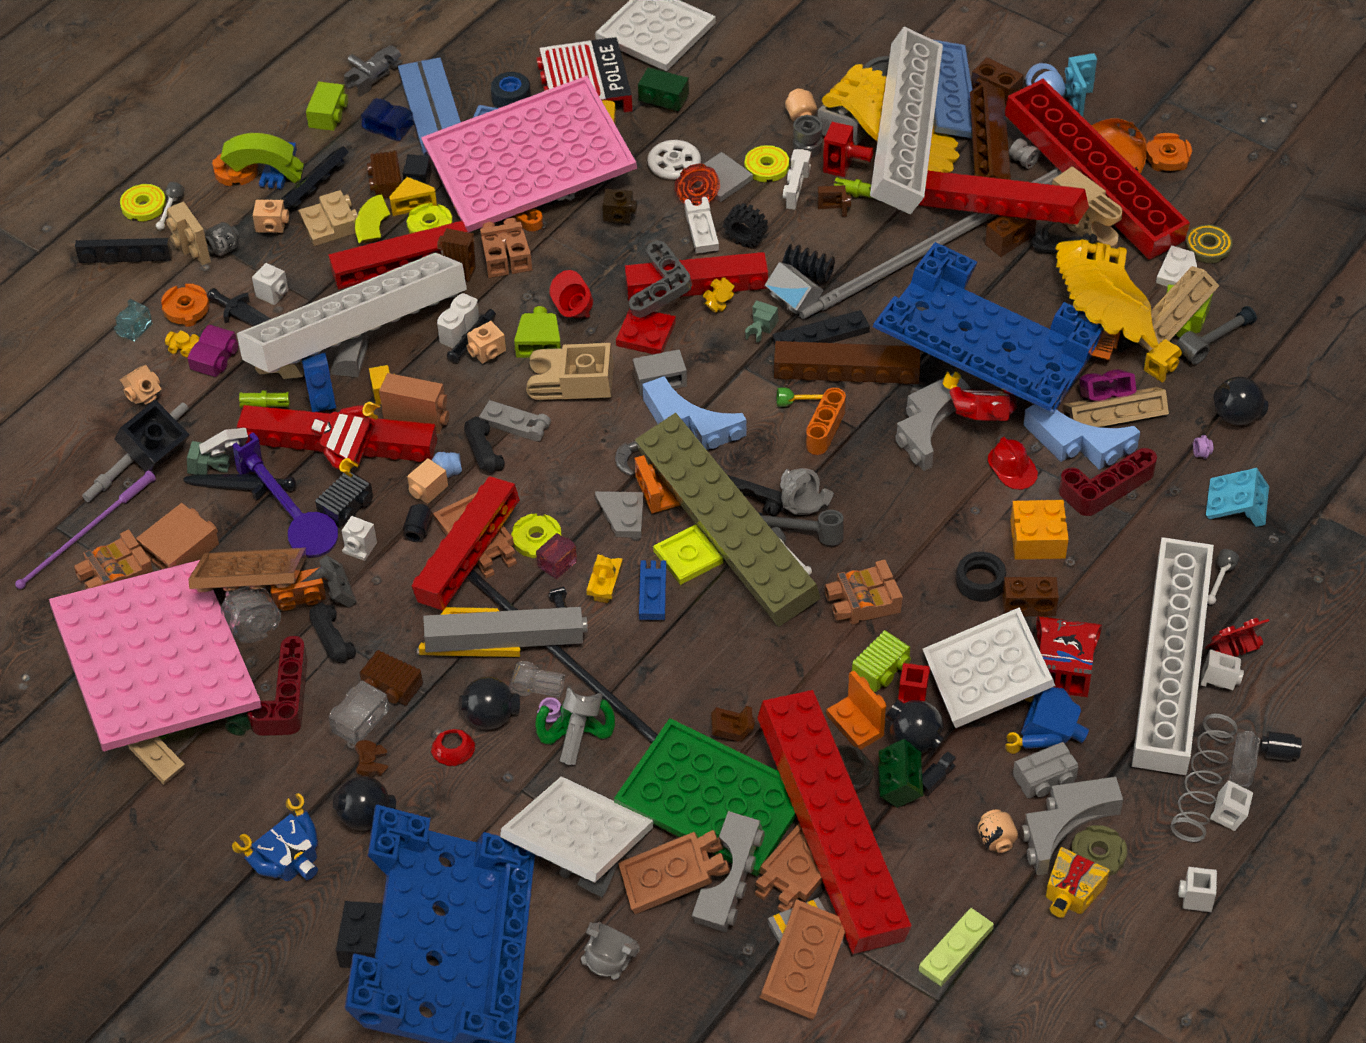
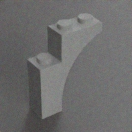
[895,374,970,471]
[1021,777,1123,875]

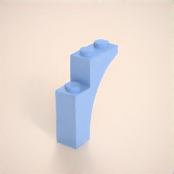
[642,376,746,450]
[1024,404,1140,470]

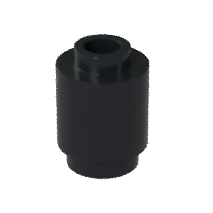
[403,504,433,542]
[1260,731,1302,761]

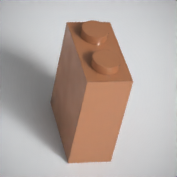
[379,373,449,434]
[136,503,219,570]

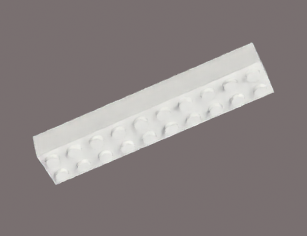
[870,27,943,214]
[237,253,467,373]
[1132,537,1214,775]

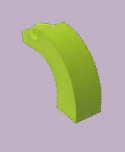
[220,133,304,183]

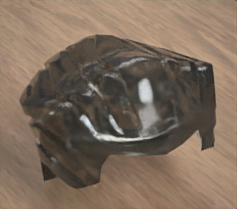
[837,745,874,790]

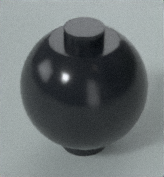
[1213,377,1269,426]
[459,677,520,730]
[886,699,944,754]
[333,776,396,831]

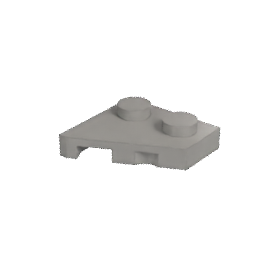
[595,491,644,538]

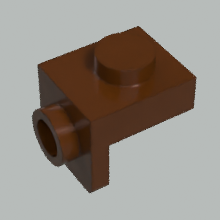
[817,185,851,217]
[711,706,755,742]

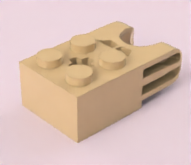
[1052,167,1122,248]
[526,343,614,400]

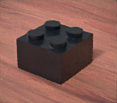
[114,399,190,472]
[336,901,383,968]

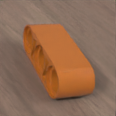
[806,388,846,455]

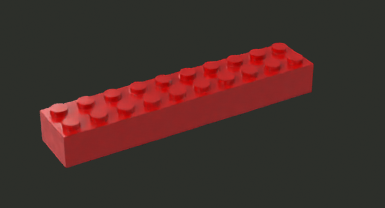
[1004,79,1190,260]
[757,690,912,954]

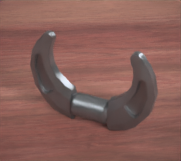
[615,441,638,476]

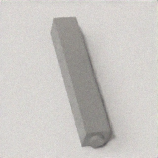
[423,607,588,652]

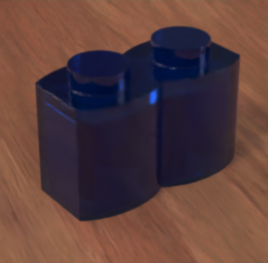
[361,99,414,141]

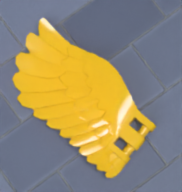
[822,64,960,173]
[1055,239,1158,348]

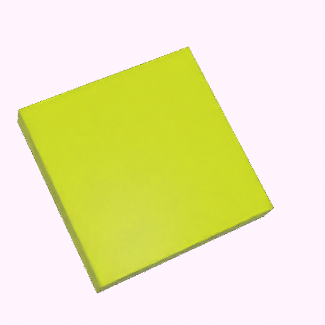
[653,524,723,585]

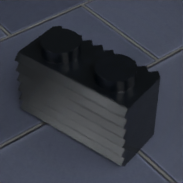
[315,471,373,528]

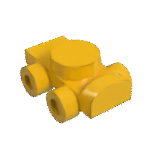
[703,278,735,313]
[165,331,200,357]

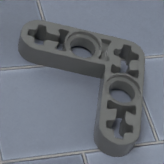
[629,240,692,317]

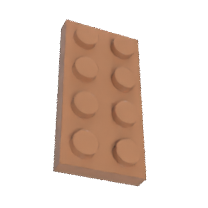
[759,899,845,1019]

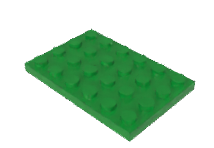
[614,718,797,876]

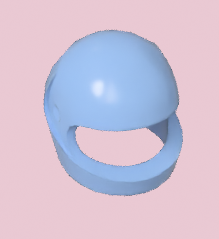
[1026,63,1066,97]

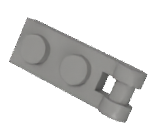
[479,400,551,441]

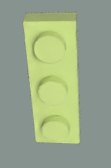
[919,908,994,987]

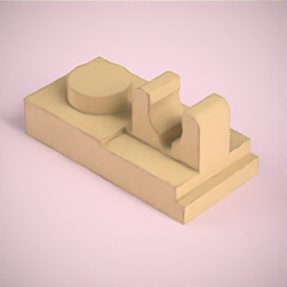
[128,737,185,785]

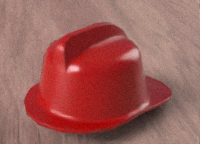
[550,270,594,318]
[988,437,1038,490]

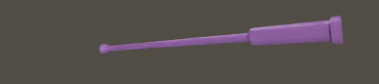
[15,470,156,589]

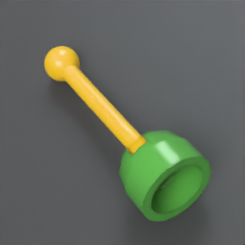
[776,387,823,407]

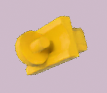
[587,554,623,603]

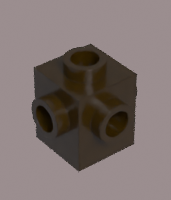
[602,189,637,223]

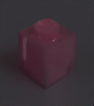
[536,533,577,580]

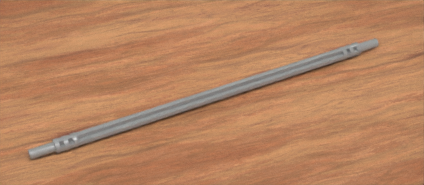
[799,168,1062,319]

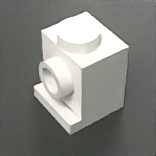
[342,516,377,561]
[1200,650,1244,690]
[1210,780,1253,831]

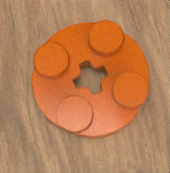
[1146,133,1192,171]
[212,153,258,186]
[161,284,210,327]

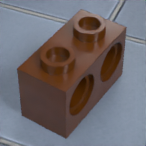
[971,57,1024,105]
[1002,577,1059,617]

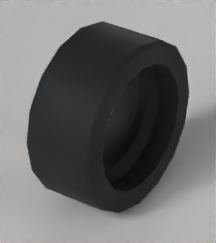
[956,551,1006,601]

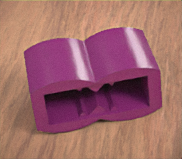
[187,324,238,377]
[1079,369,1136,401]

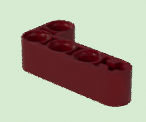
[1059,448,1157,516]
[247,636,308,736]

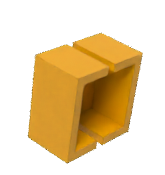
[1010,500,1068,560]

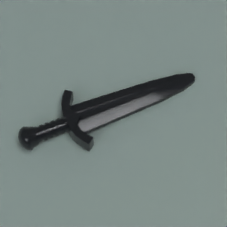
[207,288,271,326]
[183,466,296,500]

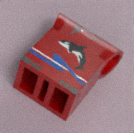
[1036,616,1102,697]

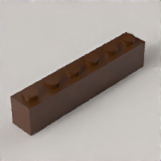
[970,80,1011,180]
[774,341,920,384]

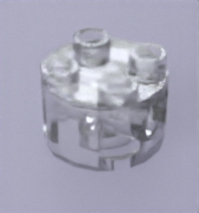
[221,586,281,643]

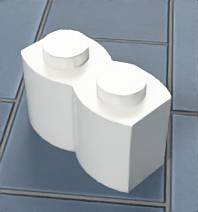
[437,293,479,348]

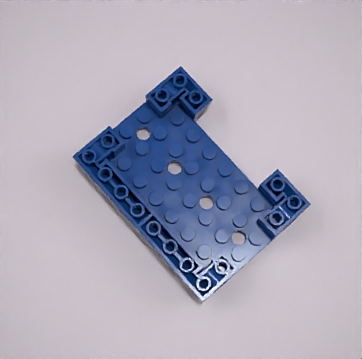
[873,242,1104,413]
[345,805,535,1043]

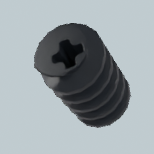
[782,244,835,284]

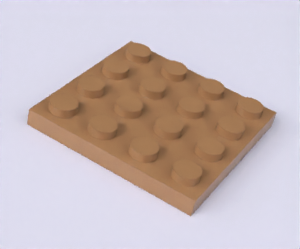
[188,547,306,592]

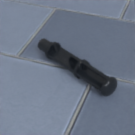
[447,309,496,363]

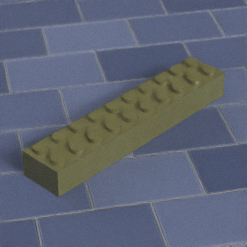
[635,412,821,627]

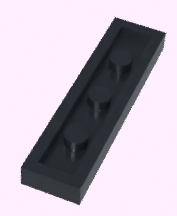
[280,145,349,209]
[75,238,172,263]
[772,310,870,345]

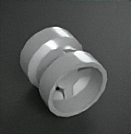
[1009,138,1040,169]

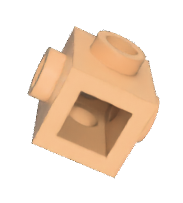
[253,200,289,233]
[467,321,506,364]
[119,365,162,405]

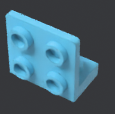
[1064,53,1097,117]
[1206,468,1269,527]

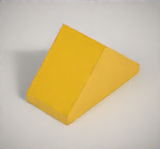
[389,177,437,216]

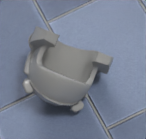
[780,468,834,515]
[581,922,640,980]

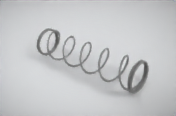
[1170,713,1238,842]

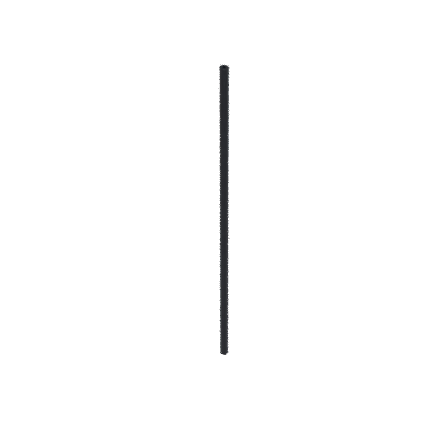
[467,569,658,743]

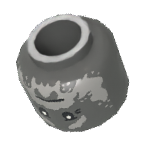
[205,222,239,256]

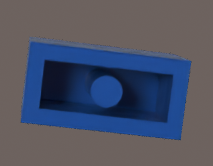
[302,353,336,412]

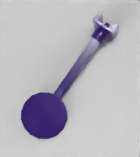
[232,432,338,558]

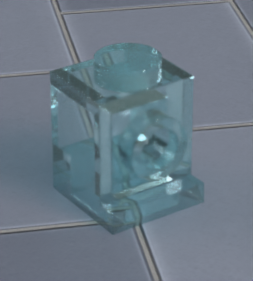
[114,299,152,341]

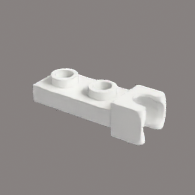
[783,149,811,210]
[685,197,719,253]

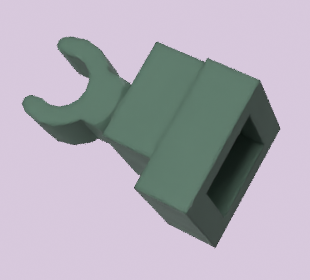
[745,300,778,343]
[187,441,230,475]

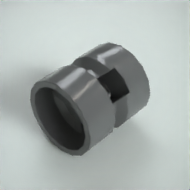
[793,115,823,158]

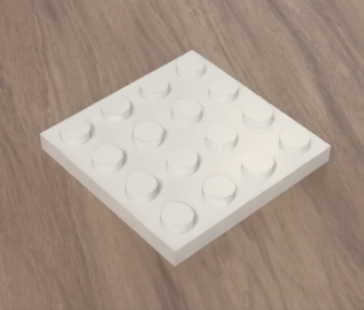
[595,0,716,71]
[923,607,1055,728]
[500,776,653,883]

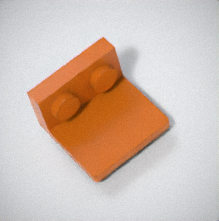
[635,455,680,514]
[271,567,326,611]
[826,670,887,751]

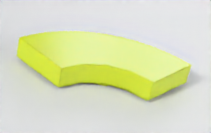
[355,195,390,244]

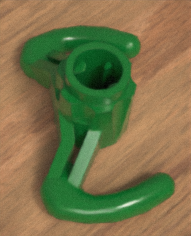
[535,700,615,745]

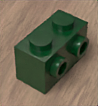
[638,67,689,111]
[878,739,923,808]

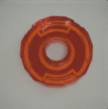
[675,163,720,206]

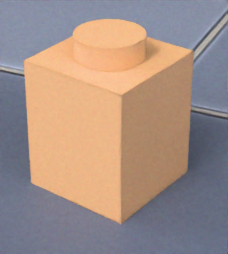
[407,458,448,504]

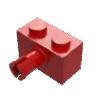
[823,122,874,177]

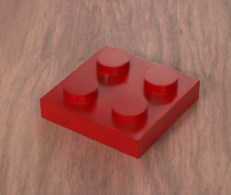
[616,309,676,355]

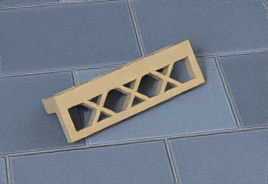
[1136,266,1219,352]
[1063,387,1169,427]

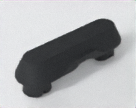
[1032,230,1098,256]
[464,416,505,474]
[727,475,783,516]
[309,602,356,663]

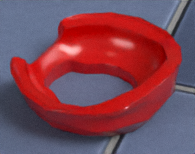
[431,729,476,766]

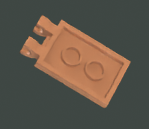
[433,492,517,579]
[755,823,823,912]
[618,830,730,914]

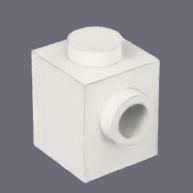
[252,263,289,305]
[1179,867,1217,912]

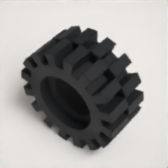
[723,203,768,247]

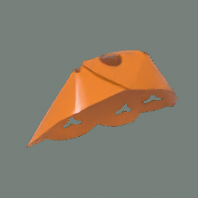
[1091,118,1147,173]

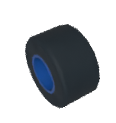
[491,72,531,108]

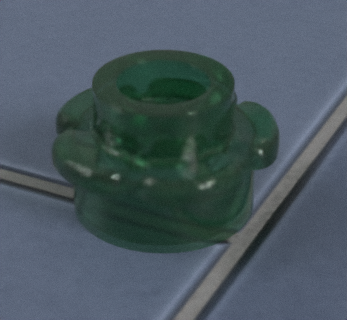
[225,713,251,736]

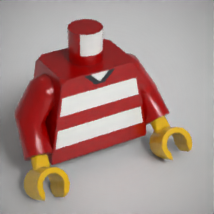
[943,372,1017,421]
[311,402,381,477]

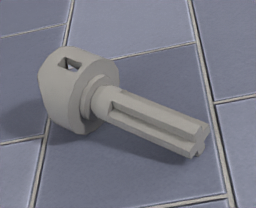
[560,686,603,765]

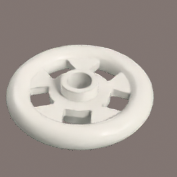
[647,140,701,180]

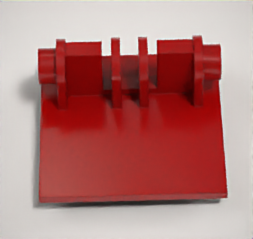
[1205,618,1269,657]

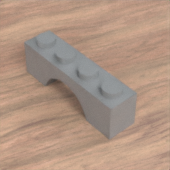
[692,811,765,933]

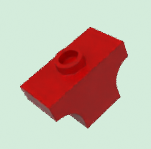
[898,663,930,703]

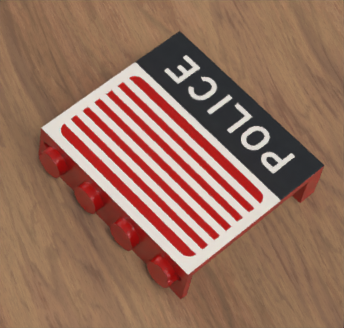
[536,37,633,113]

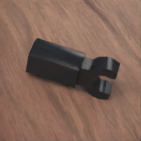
[922,752,956,796]

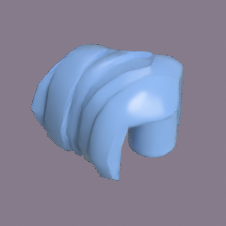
[432,452,462,478]

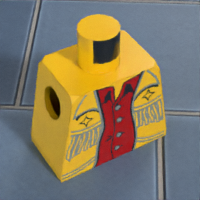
[1046,847,1110,918]

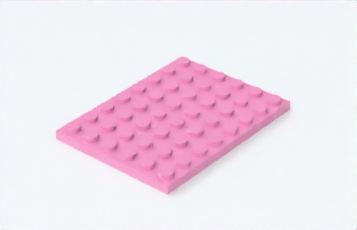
[421,76,637,232]
[49,560,261,752]

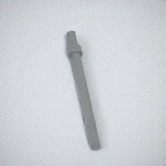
[82,402,189,502]

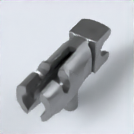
[344,45,403,97]

